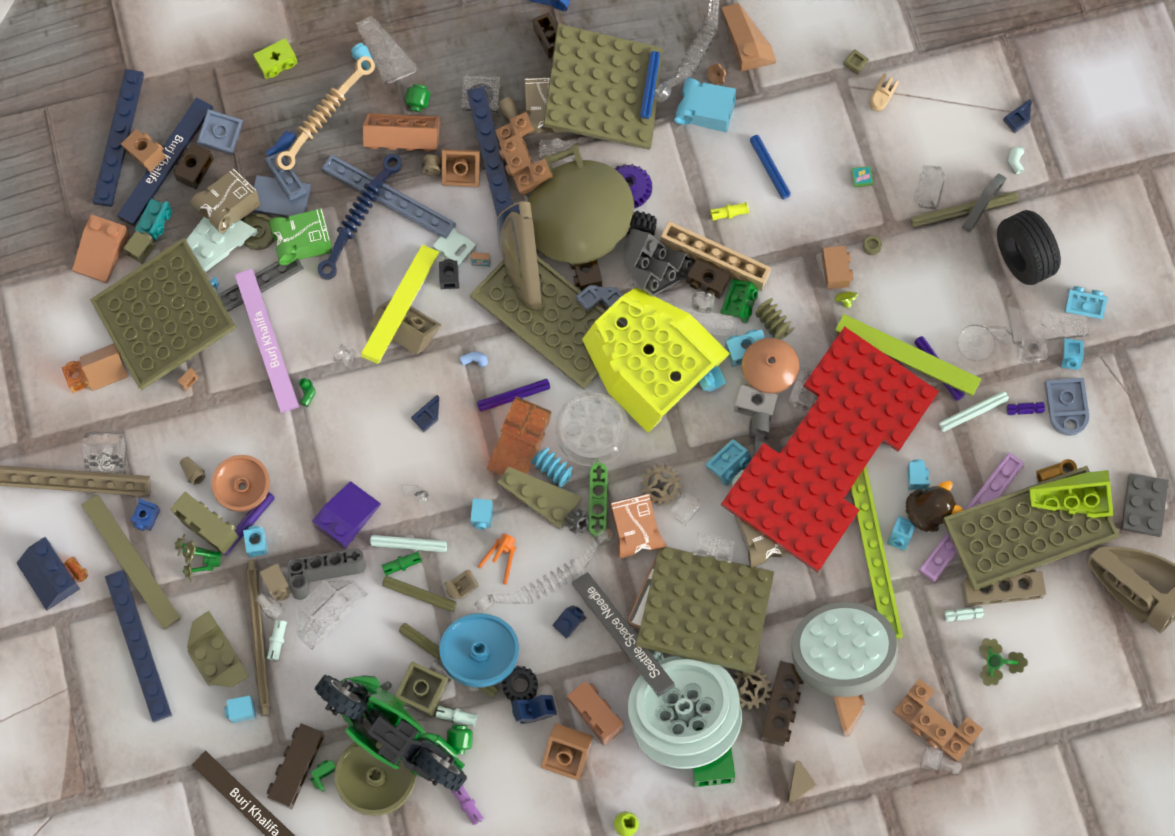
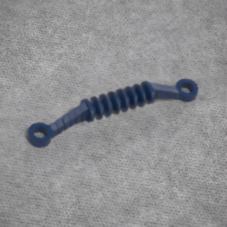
[318,154,402,280]

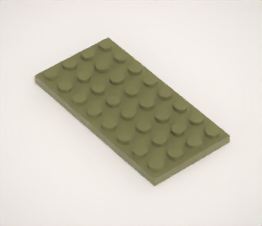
[470,256,625,390]
[943,466,1120,591]

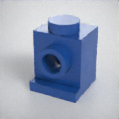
[130,498,160,531]

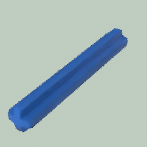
[640,51,660,119]
[750,135,791,199]

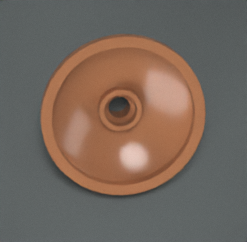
[742,338,799,394]
[211,455,270,512]

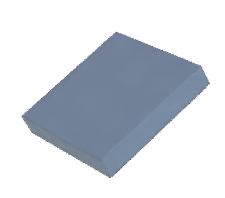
[197,109,243,155]

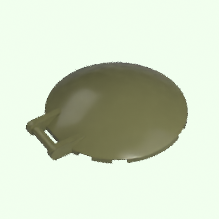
[527,144,634,264]

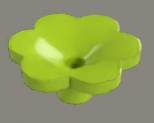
[835,291,858,308]

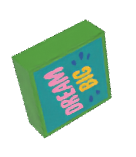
[851,166,873,188]

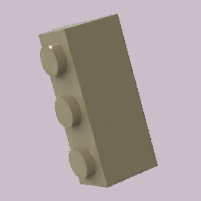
[370,298,441,355]

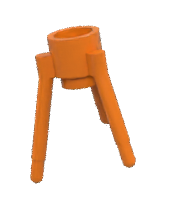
[478,533,517,585]

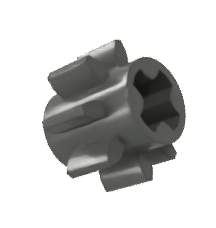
[565,509,590,534]

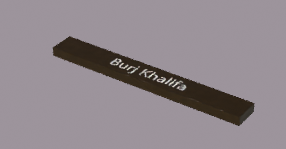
[192,750,295,836]

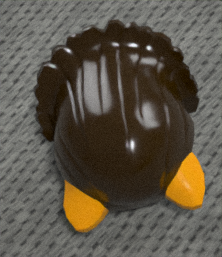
[905,481,963,532]

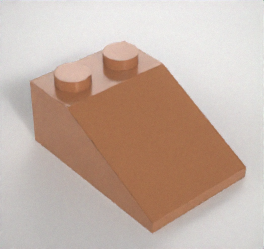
[72,214,130,283]

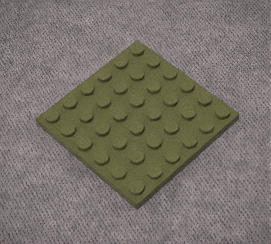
[543,24,663,150]
[90,238,237,390]
[636,547,774,674]

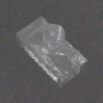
[539,138,577,161]

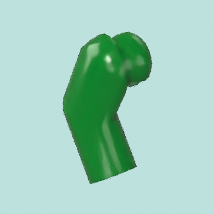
[299,378,316,407]

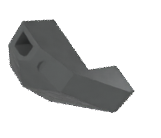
[625,229,695,296]

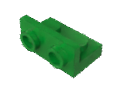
[720,280,758,323]

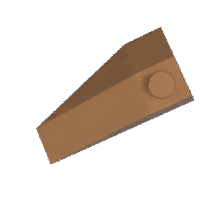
[721,3,776,72]

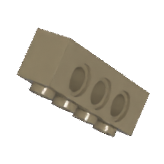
[961,569,1046,607]

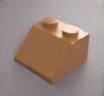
[541,723,593,781]

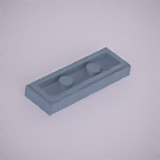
[264,152,307,201]

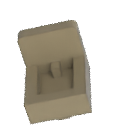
[444,570,479,600]

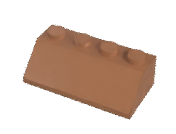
[363,113,441,152]

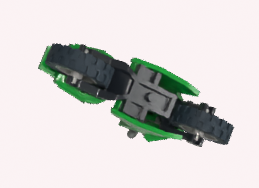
[314,675,467,792]

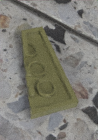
[497,467,582,529]

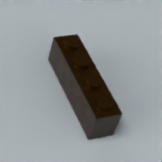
[267,723,325,810]

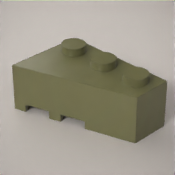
[170,492,239,554]

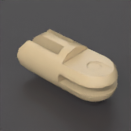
[869,73,899,111]

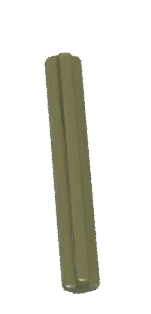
[382,576,457,612]

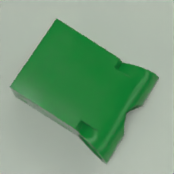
[692,728,735,788]

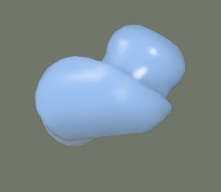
[459,351,488,367]

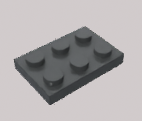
[1121,473,1169,537]

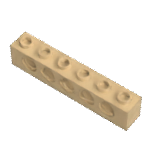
[660,221,771,292]

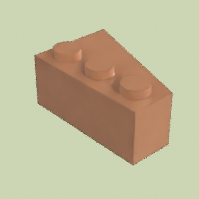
[567,681,624,746]

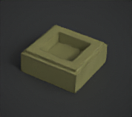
[843,49,869,75]

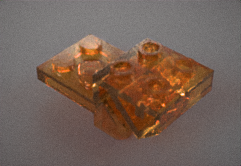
[486,396,552,475]

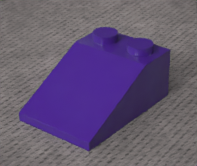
[312,481,381,549]

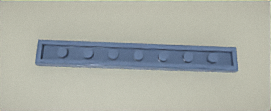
[321,154,456,239]

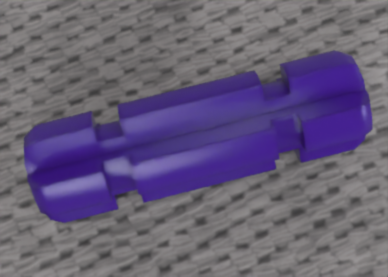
[1006,402,1045,415]

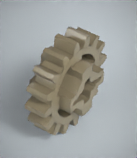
[640,464,683,506]
[732,669,773,711]

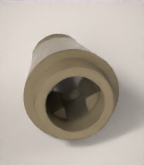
[498,97,519,123]
[180,456,206,485]

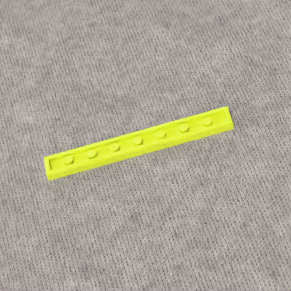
[361,245,439,364]

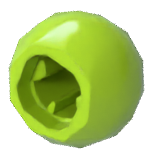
[613,811,639,836]

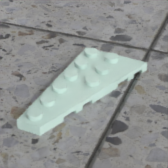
[187,217,258,272]

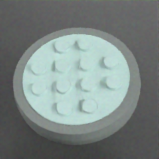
[791,602,898,697]

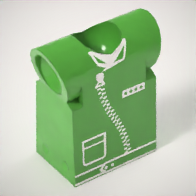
[269,208,332,265]

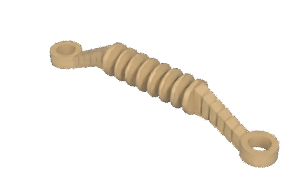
[275,56,375,170]

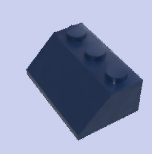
[17,537,80,611]

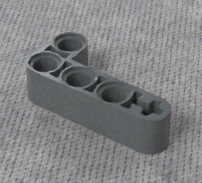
[287,549,366,600]

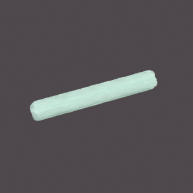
[939,391,1009,432]
[370,535,447,552]

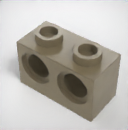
[260,563,292,602]

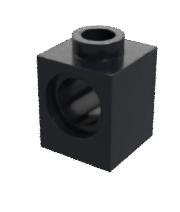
[439,259,459,289]

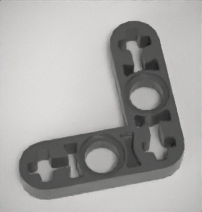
[962,173,1007,232]

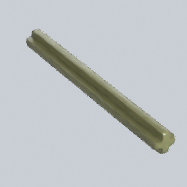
[910,191,1018,227]
[399,623,498,698]

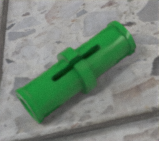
[381,551,422,576]

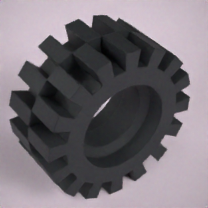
[627,211,657,236]
[502,666,538,702]

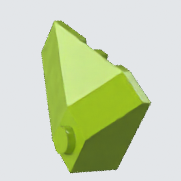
[1029,470,1114,518]

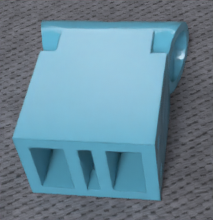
[674,78,736,133]

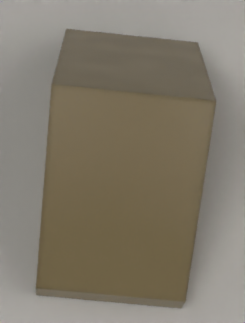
[788,760,816,804]

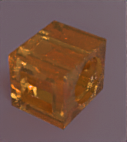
[61,360,90,393]

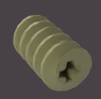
[755,298,795,340]

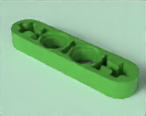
[589,463,608,538]

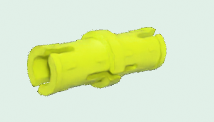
[710,202,749,221]

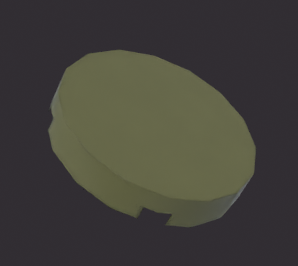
[243,213,275,250]

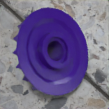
[615,163,652,209]

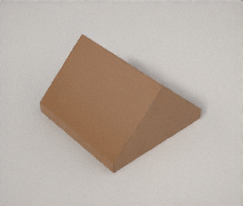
[442,149,481,187]
[80,343,129,391]

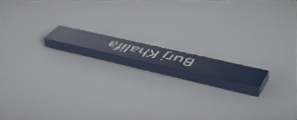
[117,97,213,226]

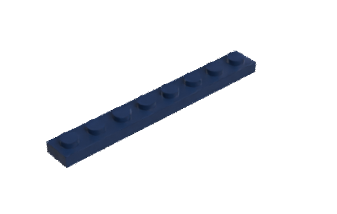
[93,69,144,207]
[467,86,513,218]
[105,570,173,722]

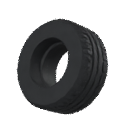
[997,210,1061,285]

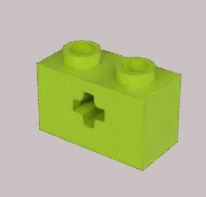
[253,38,298,79]

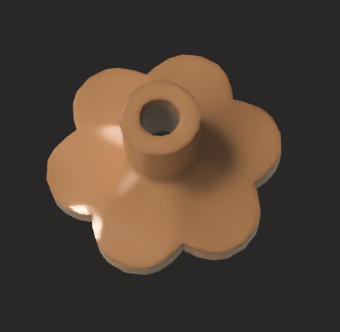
[707,63,726,85]

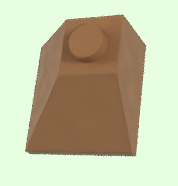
[833,694,865,737]

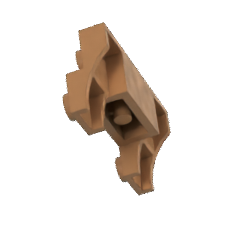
[495,112,553,196]
[893,678,983,763]

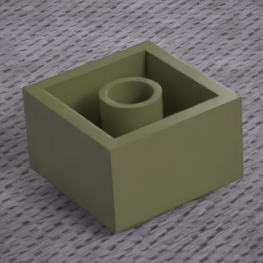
[395,661,449,718]

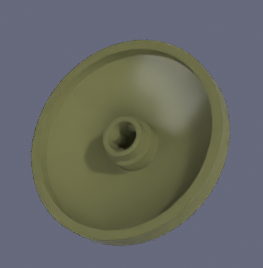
[335,741,416,816]

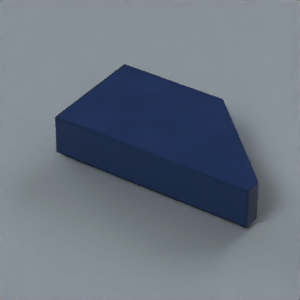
[1003,99,1032,133]
[411,395,440,432]

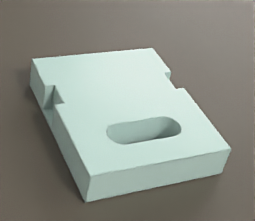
[433,228,476,267]

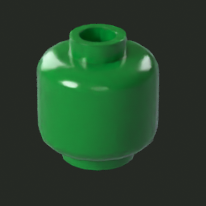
[405,84,430,112]
[446,725,473,754]

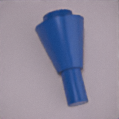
[266,130,296,156]

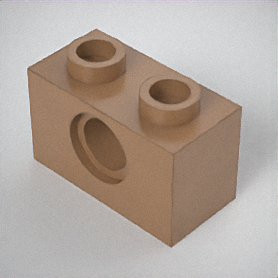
[121,129,166,173]

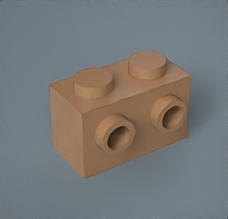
[821,246,853,289]

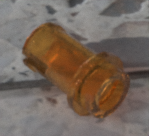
[65,557,88,582]

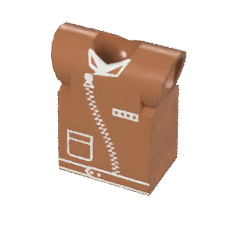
[609,493,666,559]

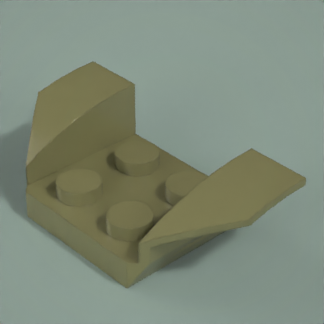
[187,611,249,687]

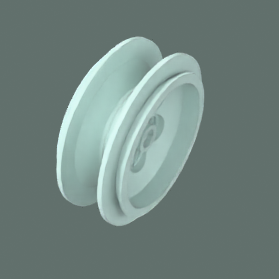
[628,656,742,769]

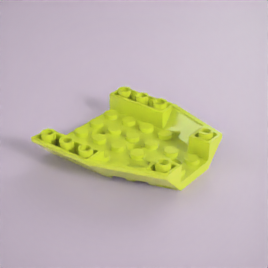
[582,287,730,433]

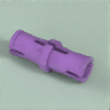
[452,785,484,826]

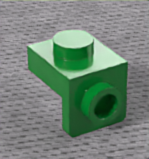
[310,760,336,792]

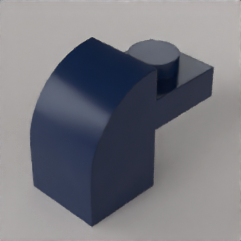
[511,695,557,724]

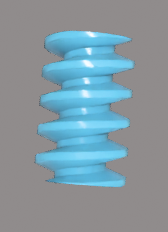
[531,447,573,488]

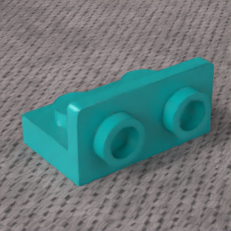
[135,199,172,241]

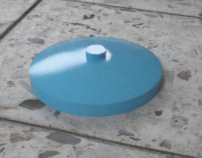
[439,613,519,687]

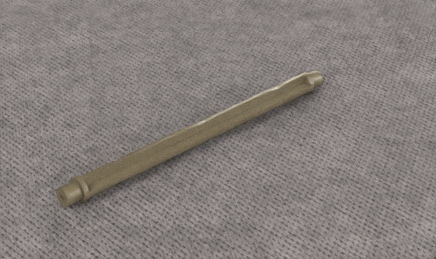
[246,560,270,716]

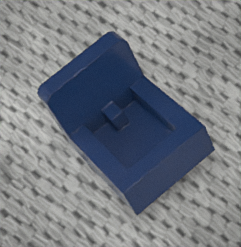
[552,605,587,639]

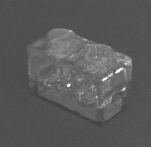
[788,366,818,413]

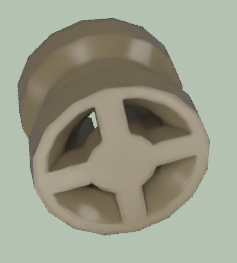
[422,155,442,176]

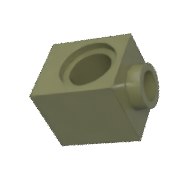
[123,231,155,264]

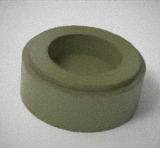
[863,236,882,255]

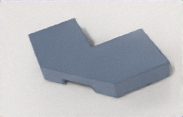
[575,285,623,312]

